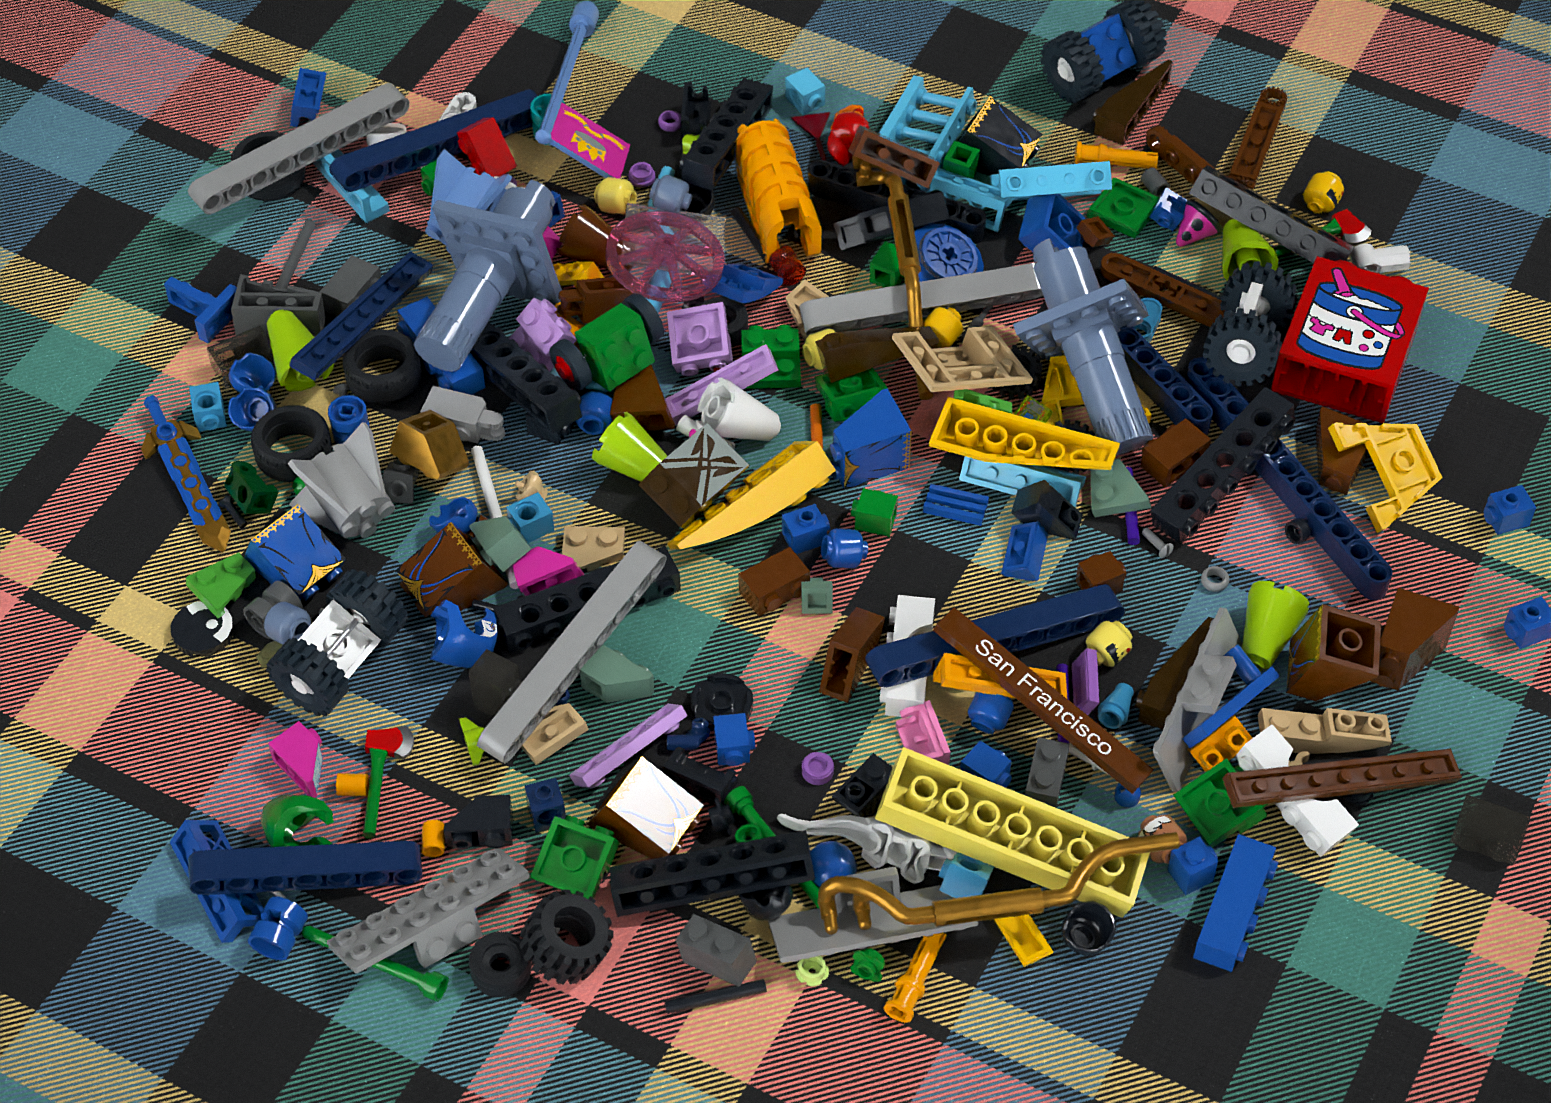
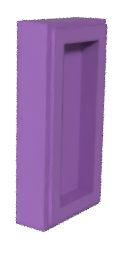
[1072,648,1099,715]

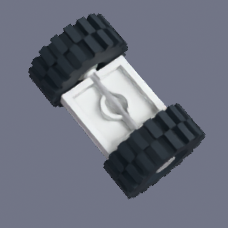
[1203,261,1297,386]
[266,569,408,716]

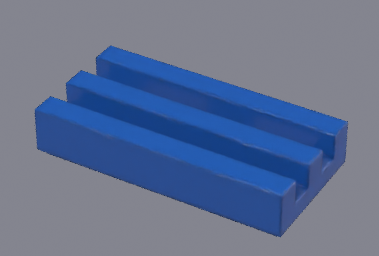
[923,484,989,526]

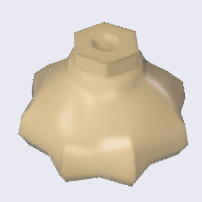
[515,471,548,502]

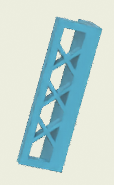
[313,149,389,223]
[901,168,1013,232]
[959,456,1086,508]

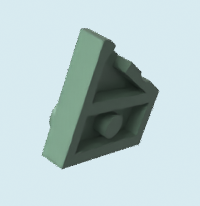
[1090,458,1151,517]

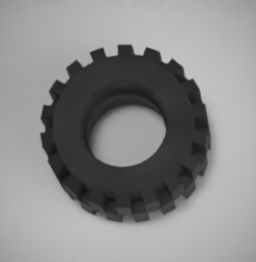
[520,890,614,984]

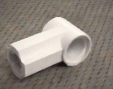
[1349,243,1411,274]

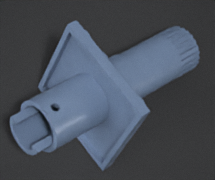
[414,179,562,372]
[1013,238,1154,456]

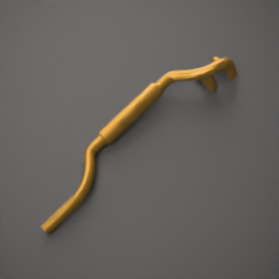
[853,156,933,400]
[818,832,1180,934]

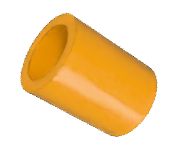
[336,773,369,796]
[421,820,445,857]

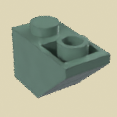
[469,516,532,572]
[580,645,654,703]

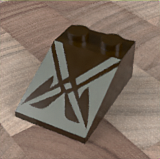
[638,423,750,529]

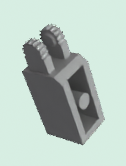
[420,386,505,443]

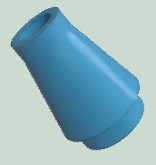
[1098,683,1134,729]

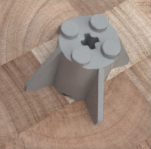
[288,422,395,538]

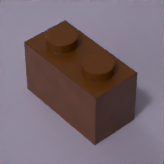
[1140,418,1211,488]
[738,547,810,617]

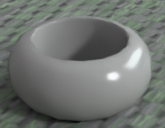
[1201,566,1229,592]

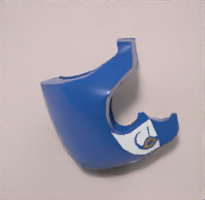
[430,600,498,668]

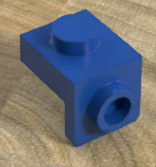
[1149,187,1187,231]

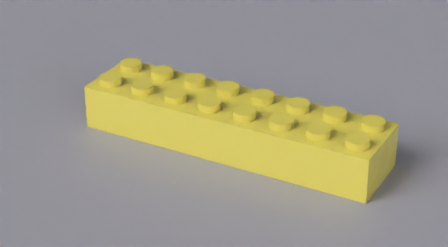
[875,747,1150,918]

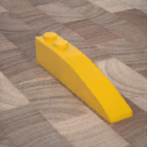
[929,397,1120,470]
[667,441,836,550]

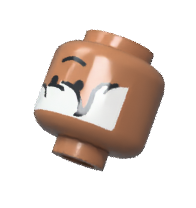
[1137,815,1187,864]

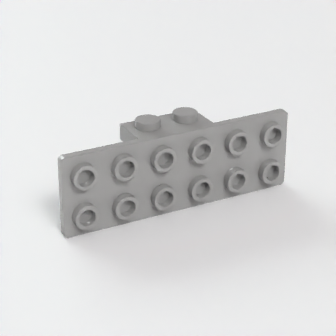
[1153,608,1242,792]
[327,848,530,973]
[768,867,978,963]

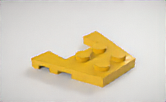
[1038,355,1151,425]
[1328,423,1442,533]

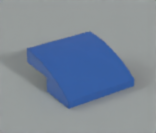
[701,263,783,303]

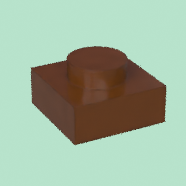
[1076,217,1115,247]

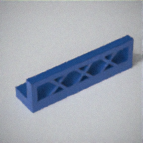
[170,820,264,942]

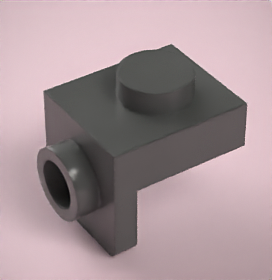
[383,459,419,503]

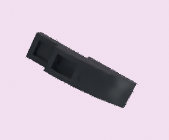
[834,192,950,251]

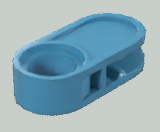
[1133,298,1162,343]

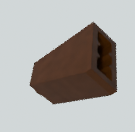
[610,364,675,431]
[1315,406,1369,495]
[819,607,885,703]

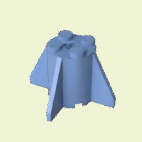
[425,149,512,253]

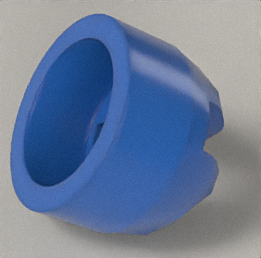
[1114,783,1141,807]

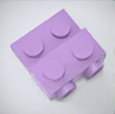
[509,298,577,372]
[667,302,733,376]

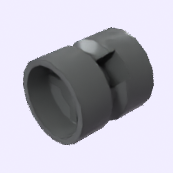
[243,580,303,639]

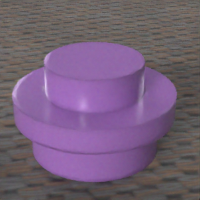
[628,162,655,187]

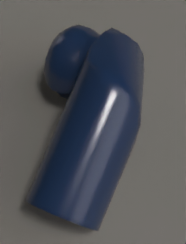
[667,718,710,751]

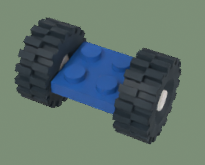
[1040,0,1167,103]

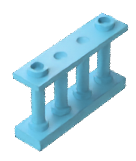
[879,75,977,168]
[990,161,1112,201]

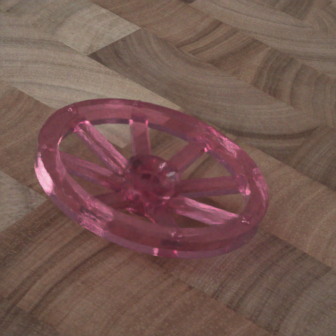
[605,211,725,302]

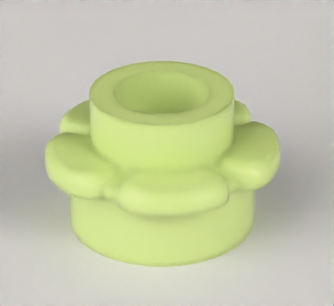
[796,956,829,987]

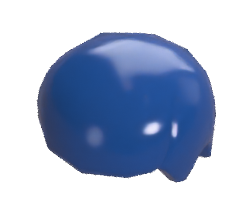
[228,353,276,393]
[228,388,277,432]
[429,497,478,534]
[811,841,858,888]

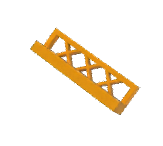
[933,653,1067,698]

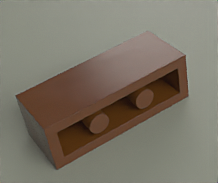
[848,125,940,188]

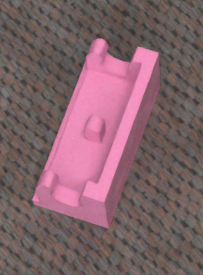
[896,700,950,765]

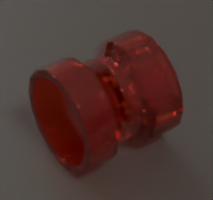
[769,246,806,286]

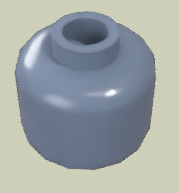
[649,175,692,216]
[264,602,311,645]

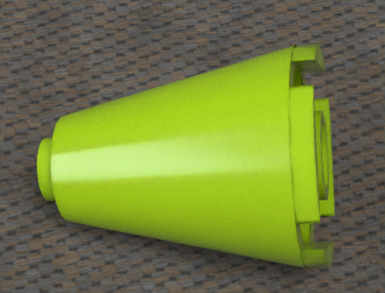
[1221,219,1278,280]
[267,310,334,392]
[592,412,667,482]
[1242,581,1309,671]

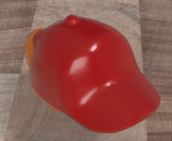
[827,104,870,166]

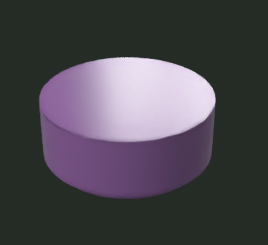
[802,752,834,785]

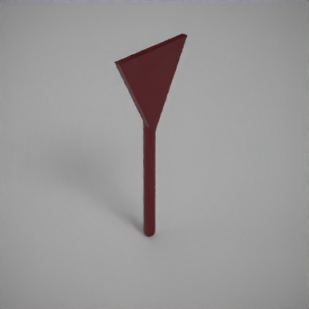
[791,112,830,161]

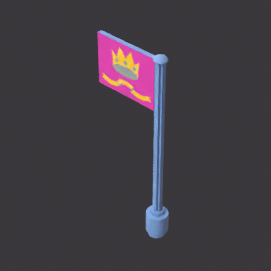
[535,1,630,178]

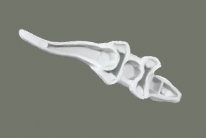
[777,814,956,884]

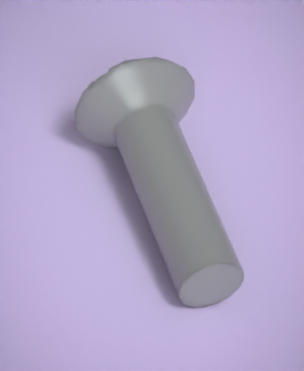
[1142,528,1173,558]

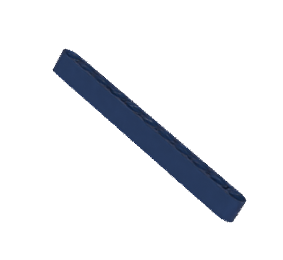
[1186,357,1392,600]

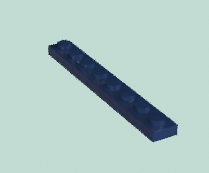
[289,251,434,381]

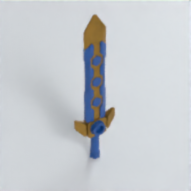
[141,395,231,552]

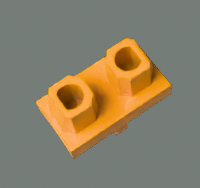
[1188,715,1253,772]

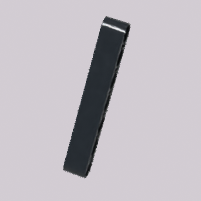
[808,160,986,244]

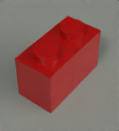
[456,117,517,177]

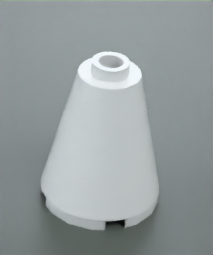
[696,378,781,441]

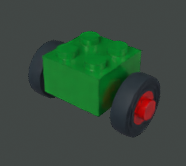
[549,293,664,391]

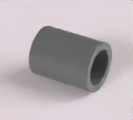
[1141,168,1170,197]

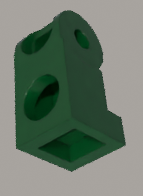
[224,461,279,514]

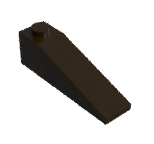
[1093,60,1173,145]
[815,326,939,383]
[1135,617,1214,730]

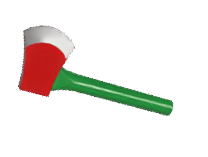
[1273,209,1372,257]
[363,726,414,839]

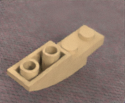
[1257,708,1392,754]

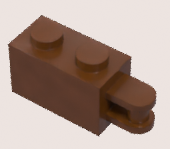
[557,276,640,324]

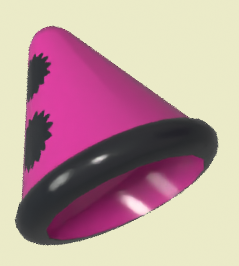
[1176,199,1223,247]

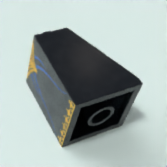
[957,96,1043,176]

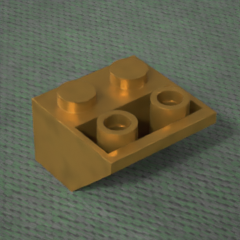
[389,410,469,480]

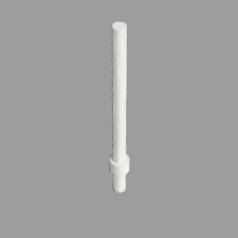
[471,446,518,589]

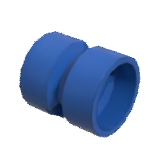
[328,395,370,444]
[248,896,308,961]

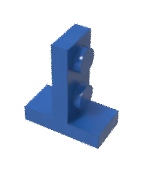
[164,277,237,343]

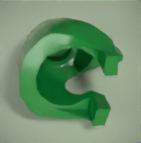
[261,794,334,847]

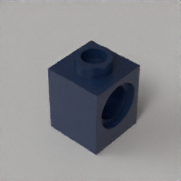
[524,777,566,833]

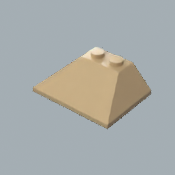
[892,326,1033,392]

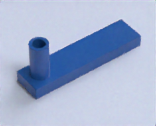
[1182,644,1280,748]

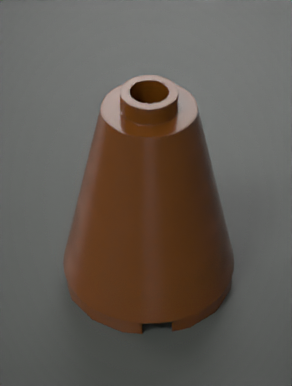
[556,204,638,273]

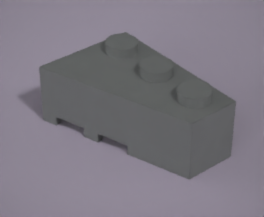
[231,274,325,337]

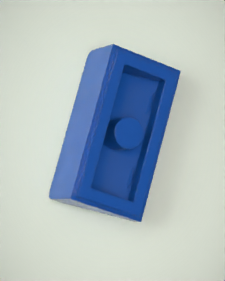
[1001,521,1048,581]

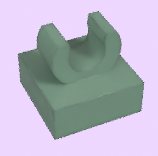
[801,577,833,614]

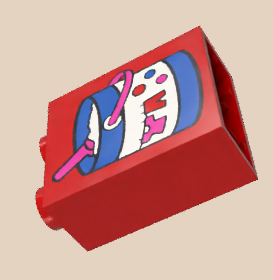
[1271,256,1429,424]

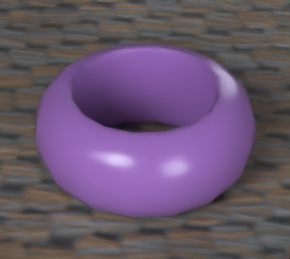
[658,110,681,132]

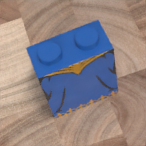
[830,388,912,490]
[244,504,346,601]

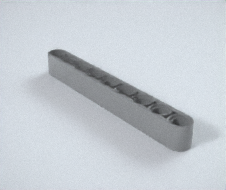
[188,83,410,214]
[799,263,1043,336]
[477,540,667,764]

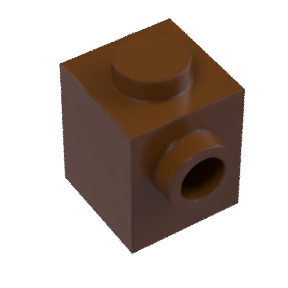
[1076,551,1127,594]

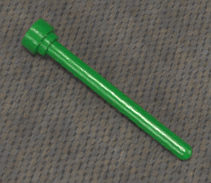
[724,786,819,908]
[302,926,449,1002]

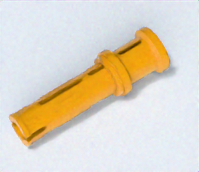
[1074,141,1158,169]
[884,932,947,1023]

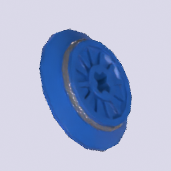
[915,224,984,282]

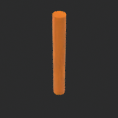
[810,403,823,449]

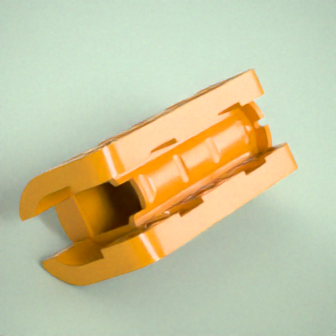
[735,118,822,264]

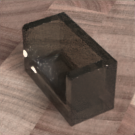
[207,325,275,389]

